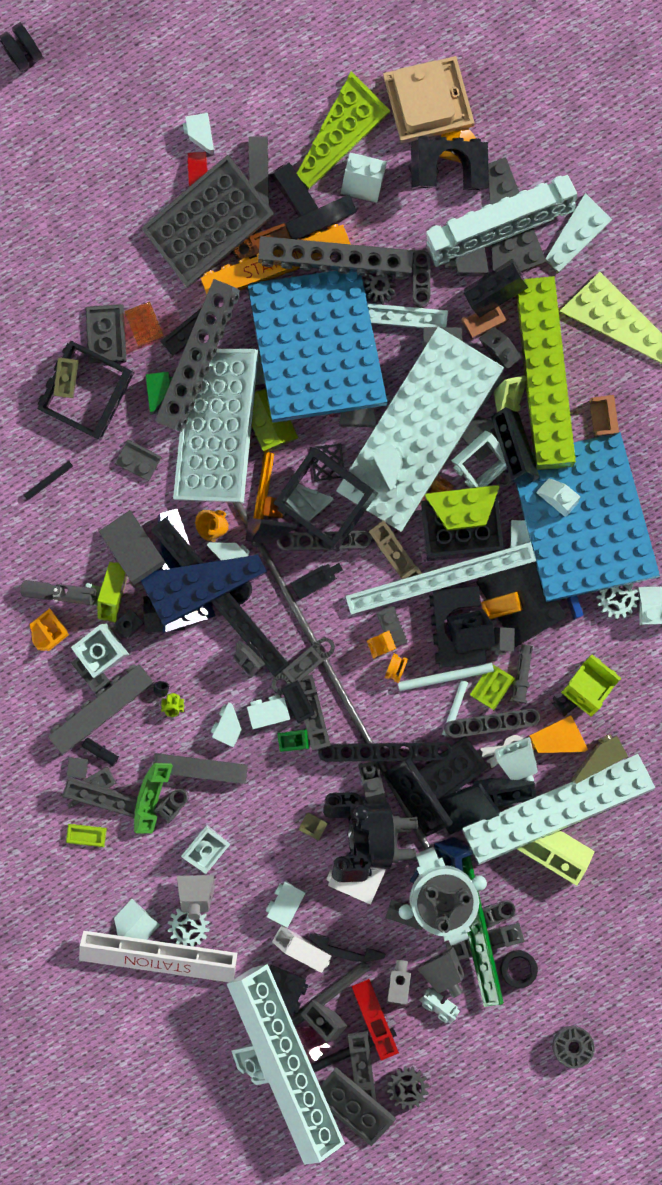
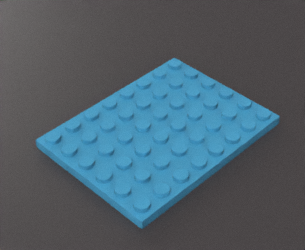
[247,270,387,423]
[515,432,660,602]

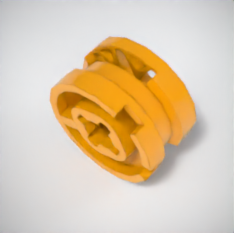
[384,653,408,683]

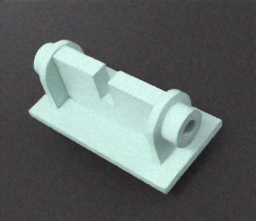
[419,988,460,1024]

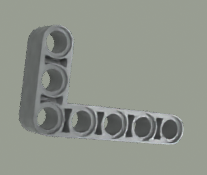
[337,250,430,308]

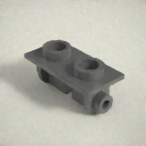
[385,899,423,930]

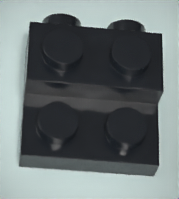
[269,965,308,1017]

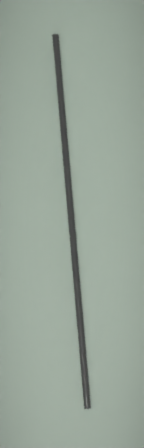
[232,502,432,850]

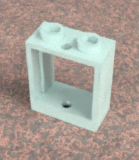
[451,430,507,488]

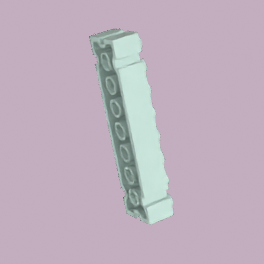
[426,175,577,267]

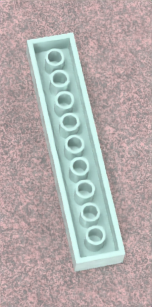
[227,964,345,1165]

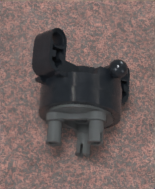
[323,792,418,882]

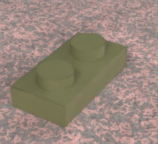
[53,357,78,399]

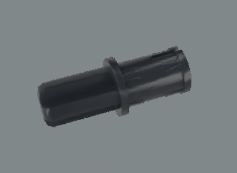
[82,738,119,767]

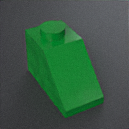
[146,372,173,415]

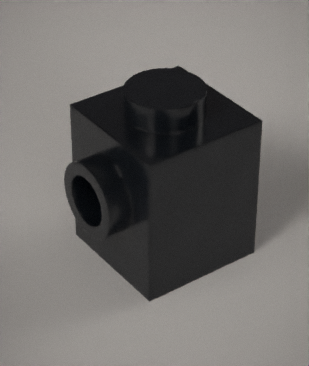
[114,609,145,639]

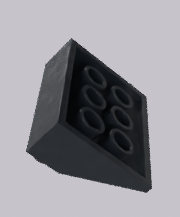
[421,493,504,562]
[476,562,567,647]

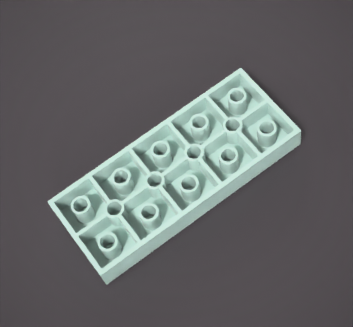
[336,326,504,532]

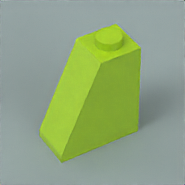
[97,562,127,623]

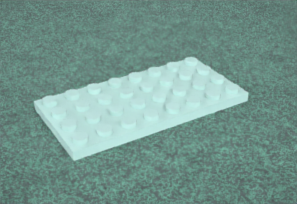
[173,349,259,503]

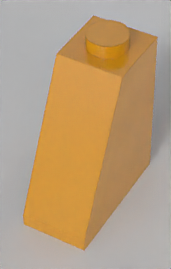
[528,715,588,753]

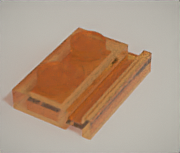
[124,301,164,347]

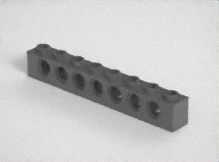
[258,236,413,279]
[155,279,240,432]

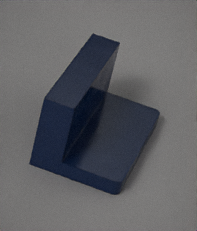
[434,837,474,871]

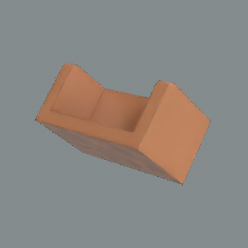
[461,306,506,341]
[589,395,619,438]

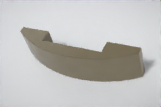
[368,520,422,579]

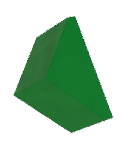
[277,729,309,752]

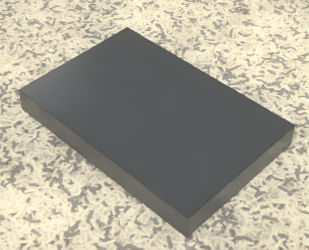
[85,304,127,364]

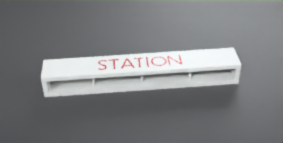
[79,931,237,982]

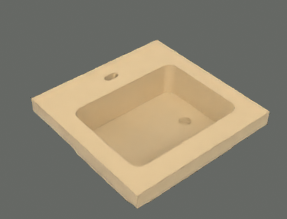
[383,56,475,144]

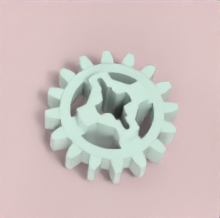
[596,583,639,619]
[168,908,210,947]

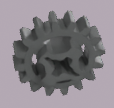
[387,1066,429,1110]

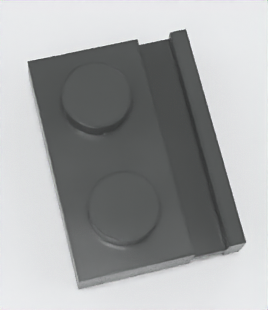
[115,439,162,481]

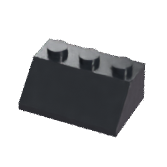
[464,259,529,318]

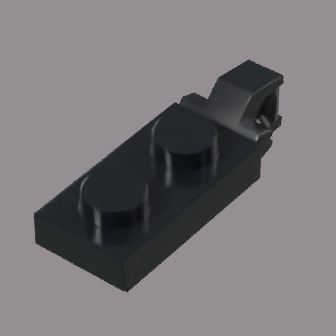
[290,563,343,600]

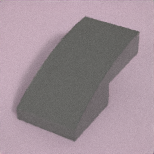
[71,658,111,694]

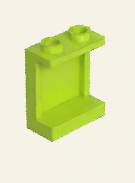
[561,655,621,717]

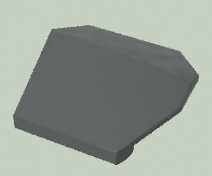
[462,416,499,462]
[233,640,265,678]

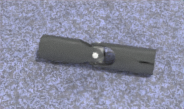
[20,580,97,605]

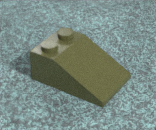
[571,734,628,784]

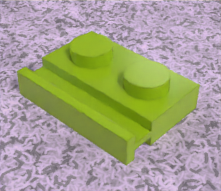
[470,665,515,711]

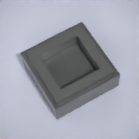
[67,757,89,779]

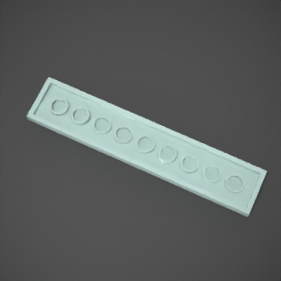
[462,754,655,865]

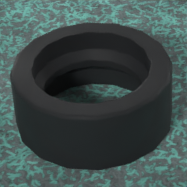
[500,950,538,988]

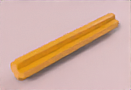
[253,452,274,519]

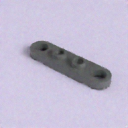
[272,638,335,695]

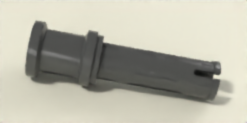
[510,644,533,704]

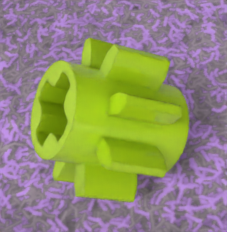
[161,693,184,717]

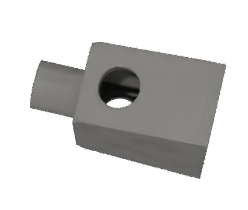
[177,875,215,920]
[386,960,411,1006]

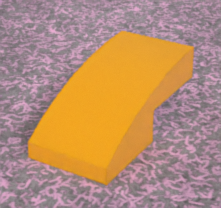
[367,631,396,659]

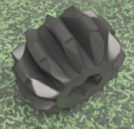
[364,274,396,304]

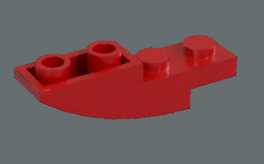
[352,979,399,1061]

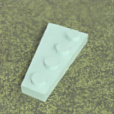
[546,193,612,273]

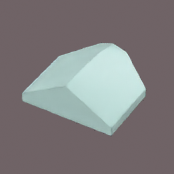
[114,899,160,940]

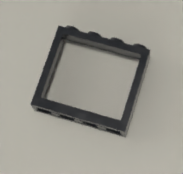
[37,341,135,440]
[274,447,378,549]

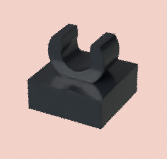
[552,690,577,716]

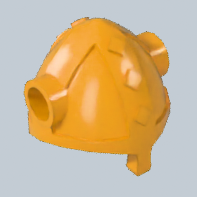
[195,510,229,542]

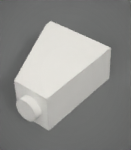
[326,869,386,905]
[272,925,332,973]

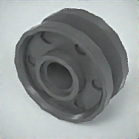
[552,1025,595,1069]

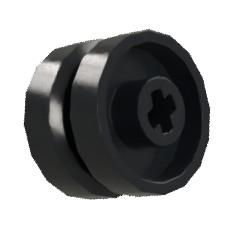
[0,22,43,72]

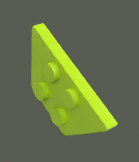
[425,485,499,531]

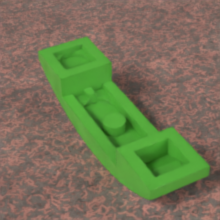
[134,763,173,833]

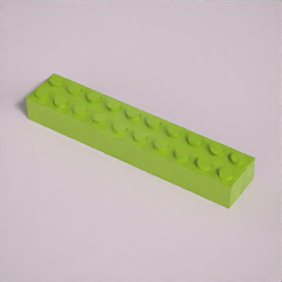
[516,276,576,470]

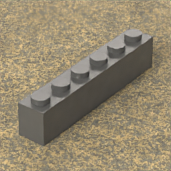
[48,664,155,755]

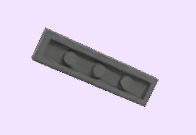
[62,777,138,818]

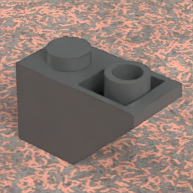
[358,761,386,803]

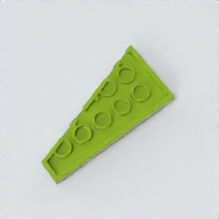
[297,71,390,190]

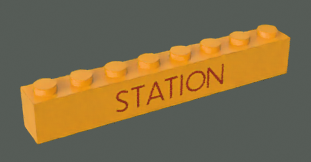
[201,224,350,295]

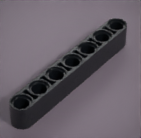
[318,742,453,762]

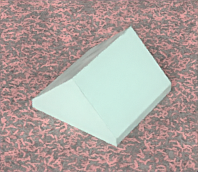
[181,825,230,874]

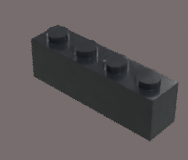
[491,407,540,487]

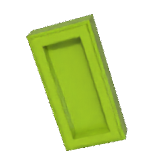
[66,824,107,847]

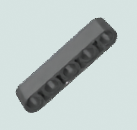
[249,136,269,226]
[277,531,371,552]
[444,709,540,738]
[153,753,248,784]

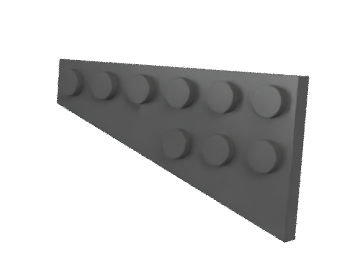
[488,157,546,272]

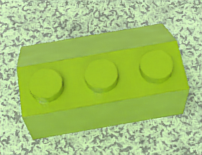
[251,389,299,453]

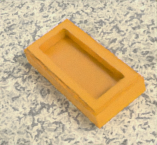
[481,592,523,619]

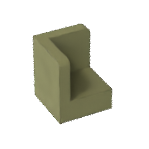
[298,813,328,841]

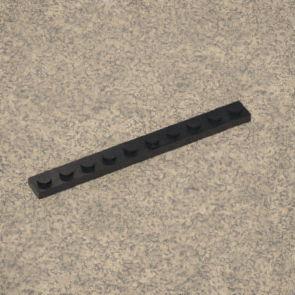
[151,517,290,677]

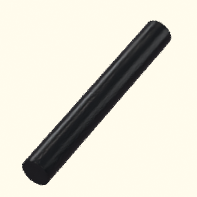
[24,461,73,500]

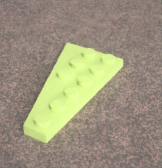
[559,272,662,364]

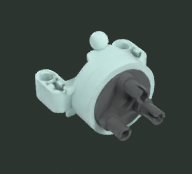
[399,847,487,946]

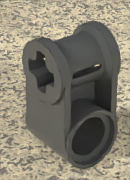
[154,788,189,824]
[482,900,516,928]

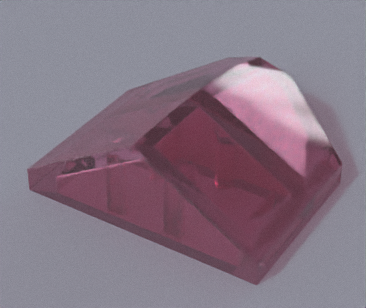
[296,1026,331,1063]

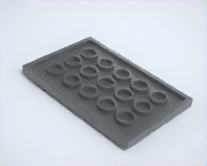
[141,155,275,288]

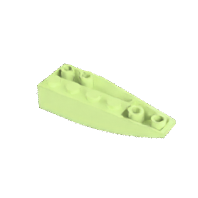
[517,831,595,886]

